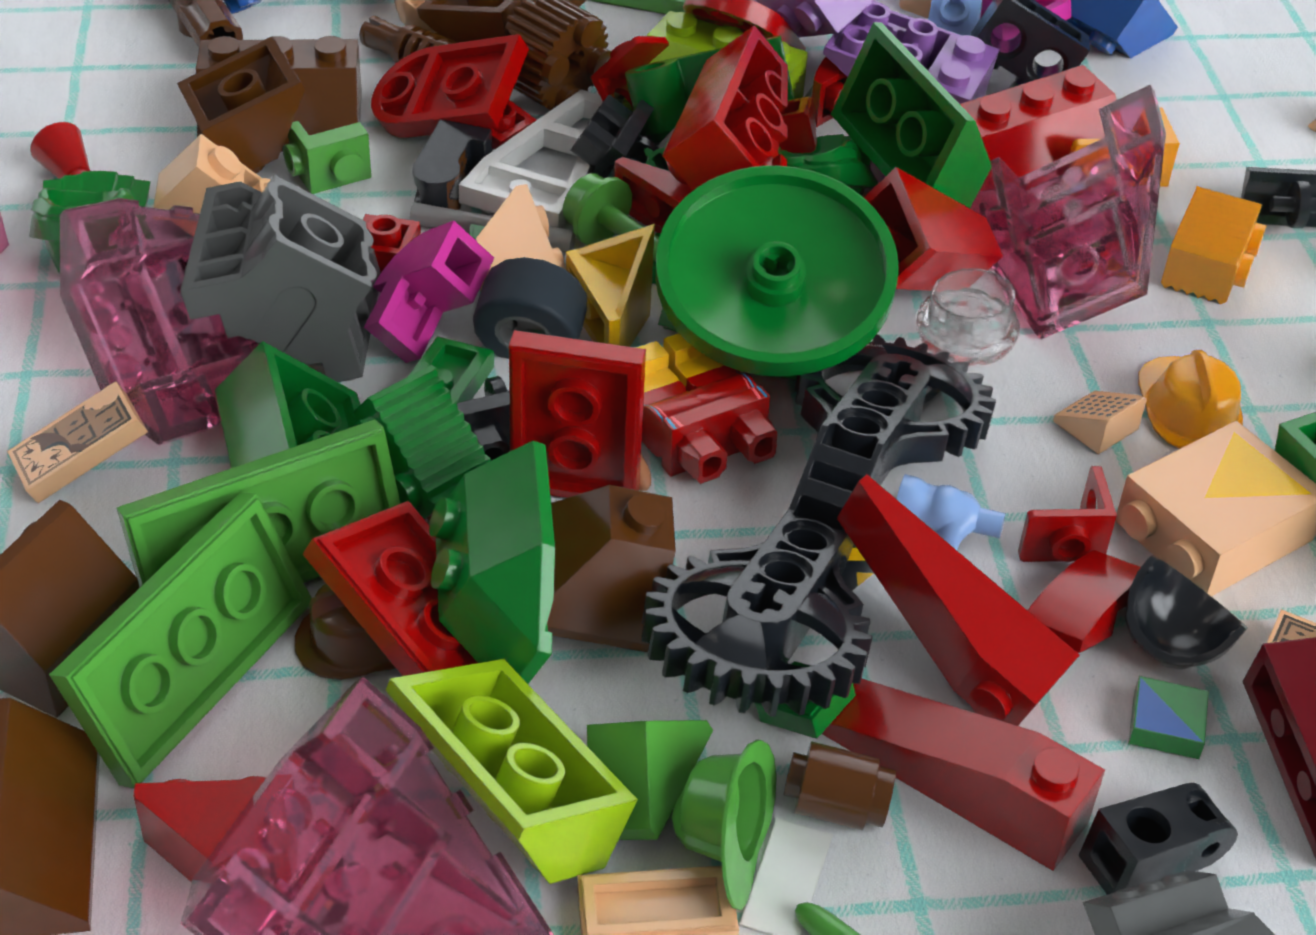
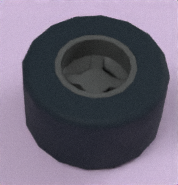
[473,257,587,359]

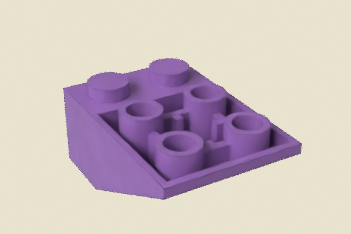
[823,1,1000,104]

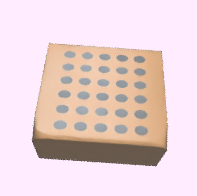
[1053,391,1146,454]

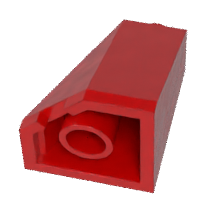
[864,167,1003,292]

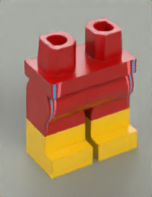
[636,333,778,484]

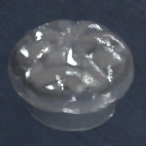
[915,268,1020,366]

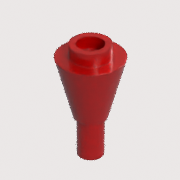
[30,122,90,179]

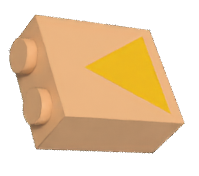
[1116,420,1316,596]

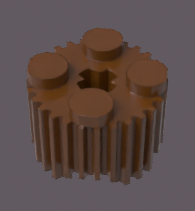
[505,0,611,110]

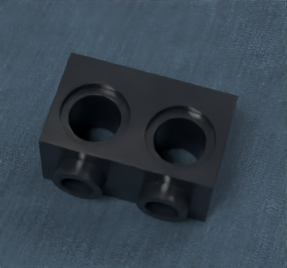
[971,0,1090,85]

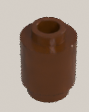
[783,741,896,831]

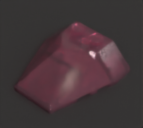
[970,85,1166,340]
[60,198,259,445]
[180,677,554,935]

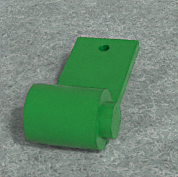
[625,35,794,143]

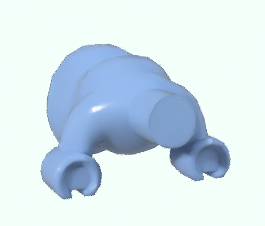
[896,474,1006,550]

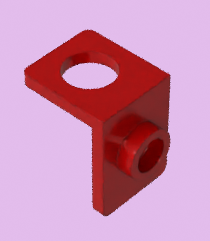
[590,36,669,110]
[1018,466,1117,562]

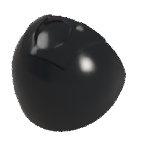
[1125,555,1248,670]

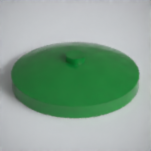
[656,166,899,376]

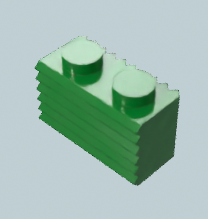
[353,365,491,520]

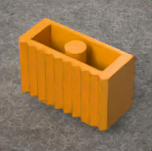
[1161,186,1267,304]

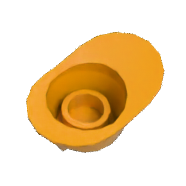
[1138,350,1243,449]

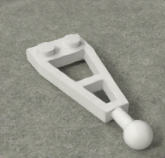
[459,90,625,228]

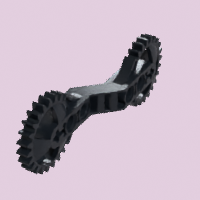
[641,334,996,717]

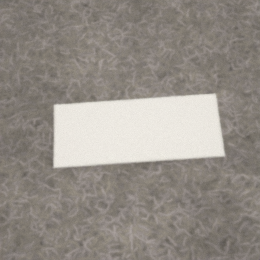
[739,818,833,935]

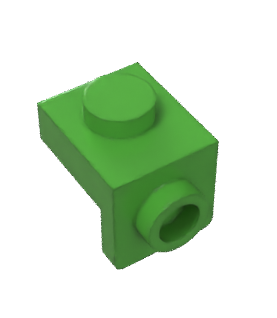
[283,121,372,194]

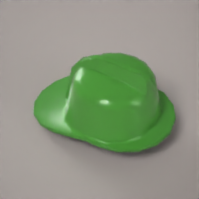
[672,739,777,910]

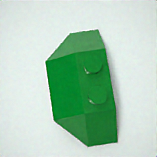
[429,441,555,684]

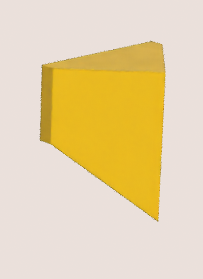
[566,224,655,347]

